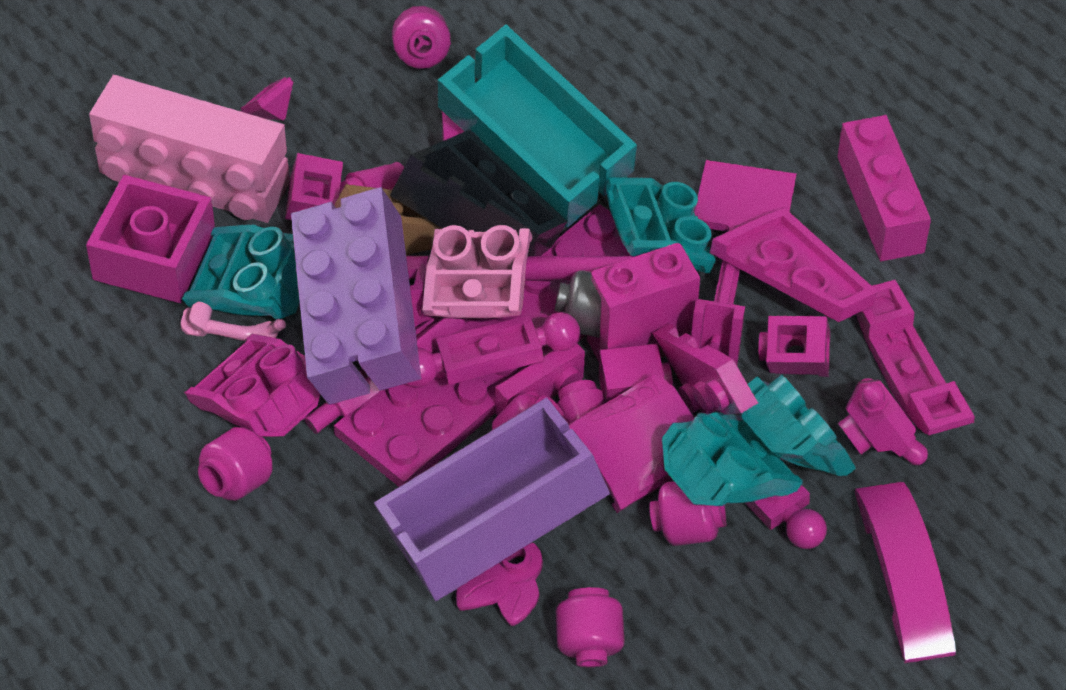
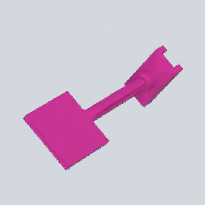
[691,160,796,367]

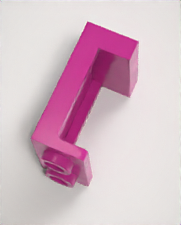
[587,243,700,361]

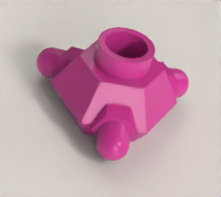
[838,378,928,465]

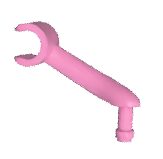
[181,302,286,341]

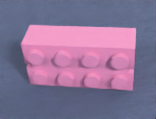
[89,75,289,223]

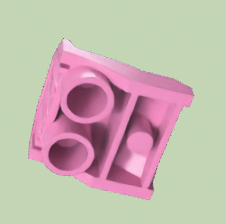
[422,225,533,318]

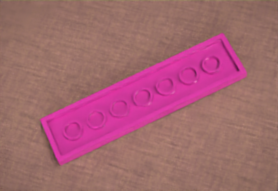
[334,204,631,487]

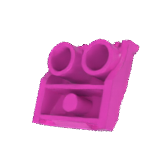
[185,333,321,437]
[568,373,694,513]

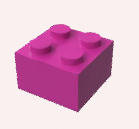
[86,174,215,303]

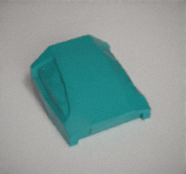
[605,177,716,273]
[182,224,300,319]
[741,374,856,476]
[662,412,803,506]

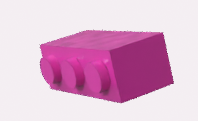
[837,115,931,262]

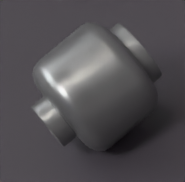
[554,270,601,338]

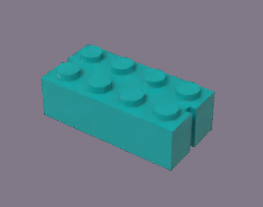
[438,24,637,228]

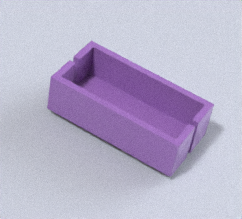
[291,187,421,405]
[374,397,610,601]

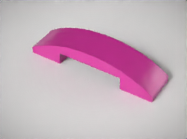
[856,280,975,436]
[855,482,956,663]

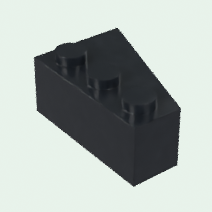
[390,130,567,256]

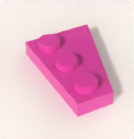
[710,207,878,322]
[653,323,758,415]

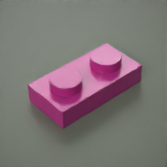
[495,343,585,416]

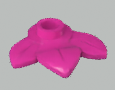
[456,542,543,626]

